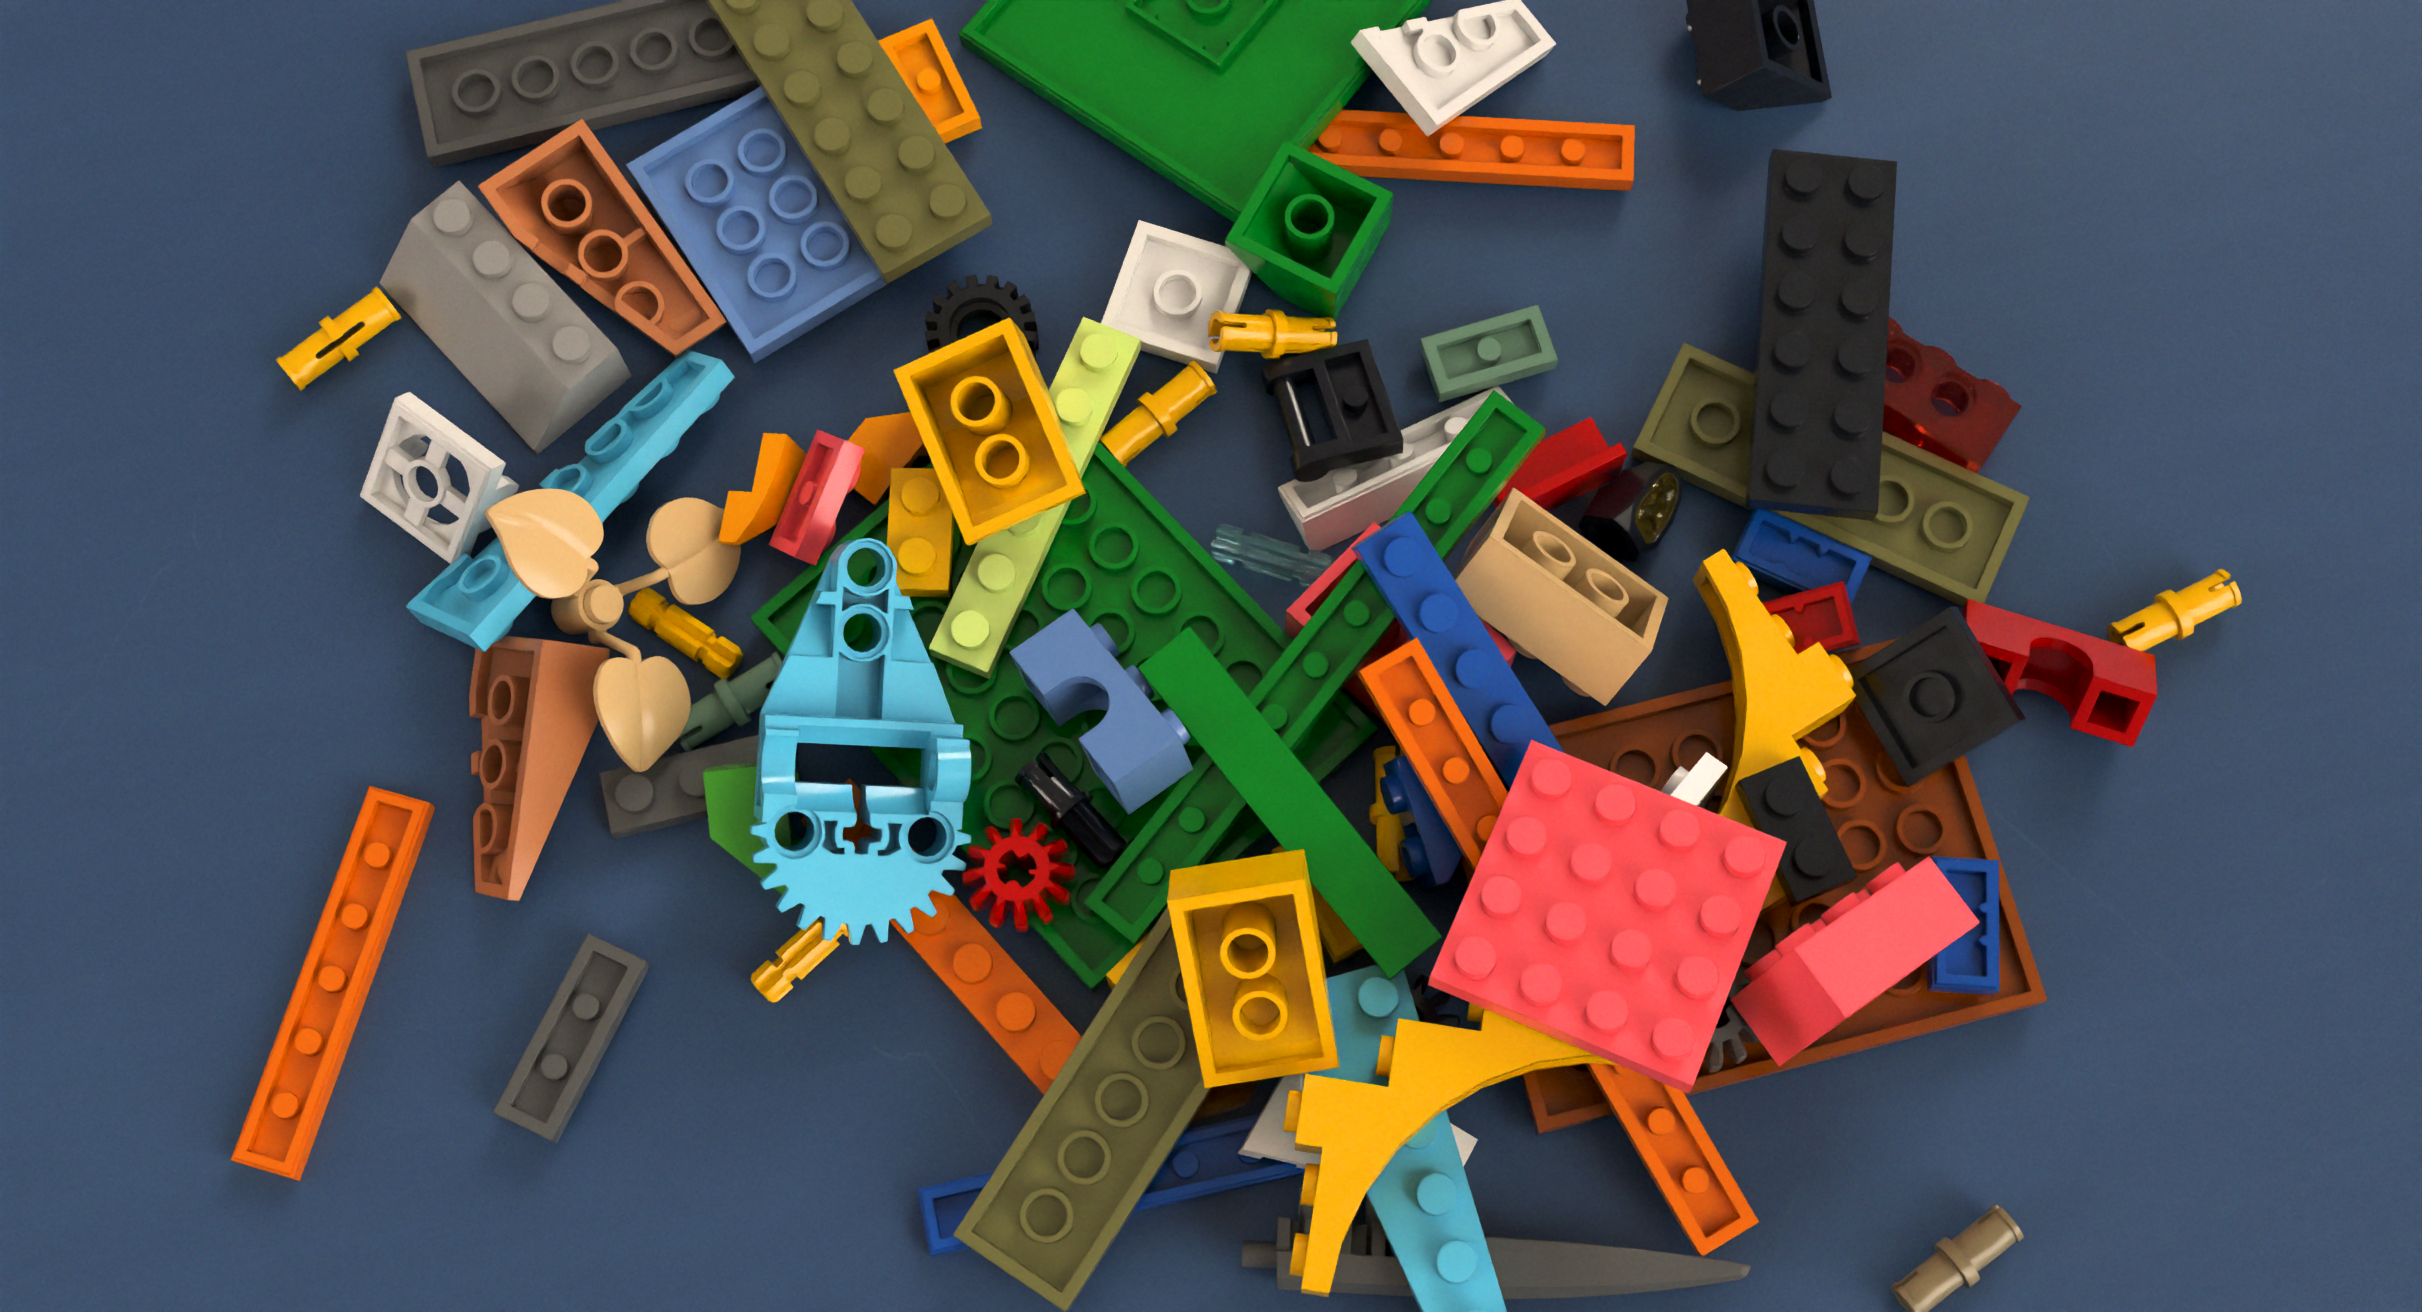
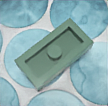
[1419,305,1558,403]

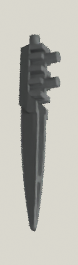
[1241,1188,1751,1299]

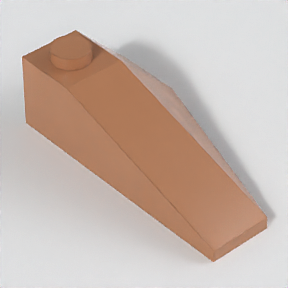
[478,119,727,358]
[469,636,610,901]

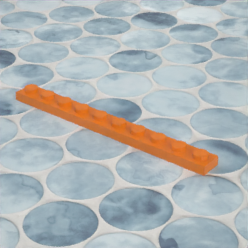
[1357,637,1759,1257]

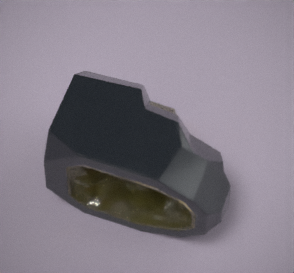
[1578,461,1683,562]

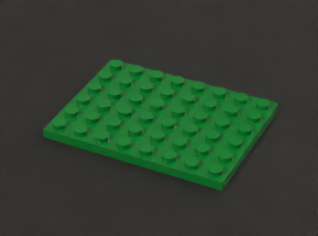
[750,388,1378,993]

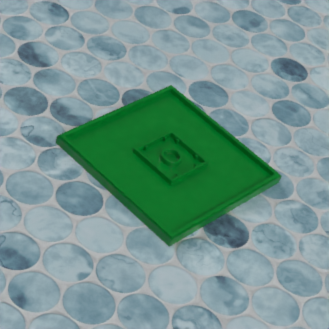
[958,0,1433,223]

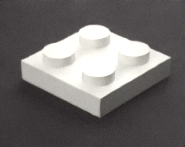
[1101,220,1253,374]

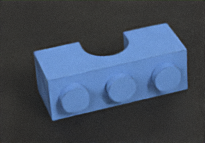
[1009,608,1193,815]

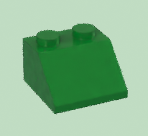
[1225,140,1394,321]

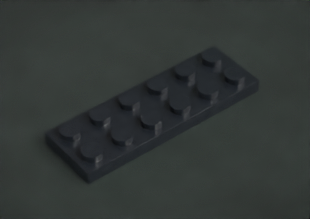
[1745,149,1897,521]

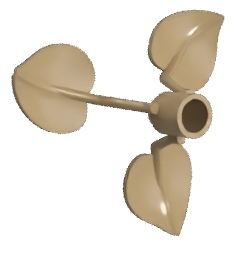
[484,488,741,772]

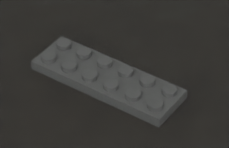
[405,0,760,168]

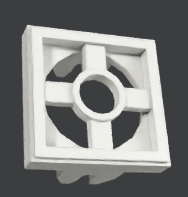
[360,392,520,564]

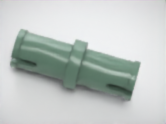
[677,651,783,752]

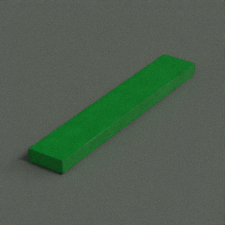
[1138,626,1442,980]

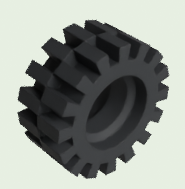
[924,275,1039,361]

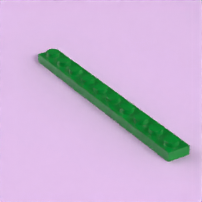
[1083,390,1546,945]

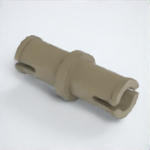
[1890,1204,2024,1312]

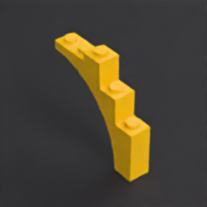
[1692,549,1856,918]
[1283,1002,1619,1297]

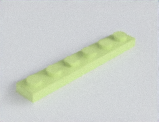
[929,317,1141,679]

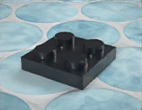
[1849,606,2026,787]

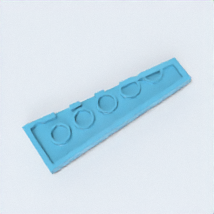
[406,350,735,652]
[1307,964,1507,1312]

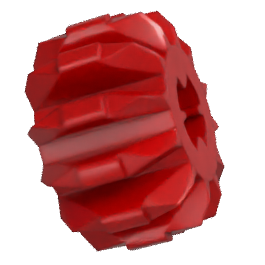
[962,818,1076,933]

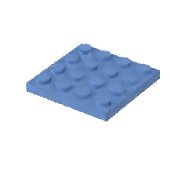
[626,87,889,364]

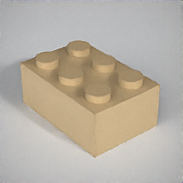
[1453,487,1669,706]

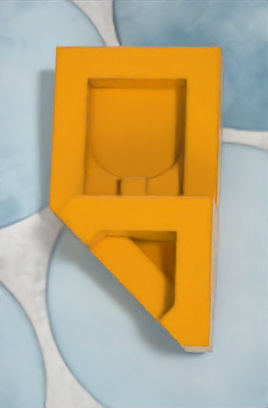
[848,412,928,506]
[718,433,807,545]

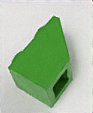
[703,762,803,894]

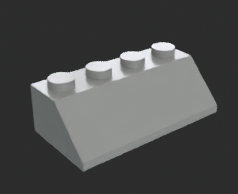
[379,180,632,455]

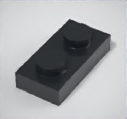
[1735,756,1857,907]

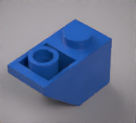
[1380,755,1463,889]

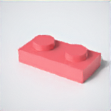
[768,429,865,566]

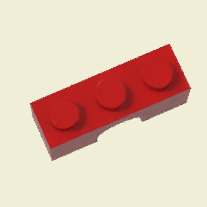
[1961,599,2157,747]

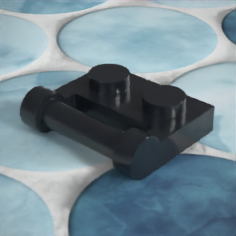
[1260,339,1404,482]

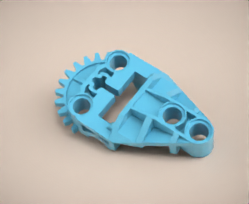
[749,538,971,945]

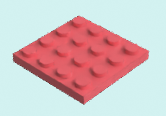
[1428,740,1787,1094]

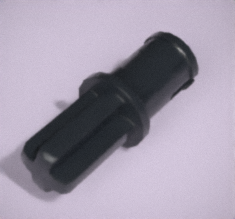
[1015,752,1128,869]

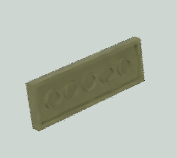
[706,0,993,284]
[1630,342,2030,607]
[953,906,1213,1312]

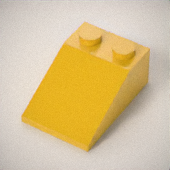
[893,317,1086,546]
[1167,849,1339,1088]

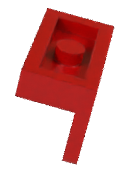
[1493,417,1627,511]

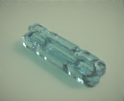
[1210,523,1333,587]

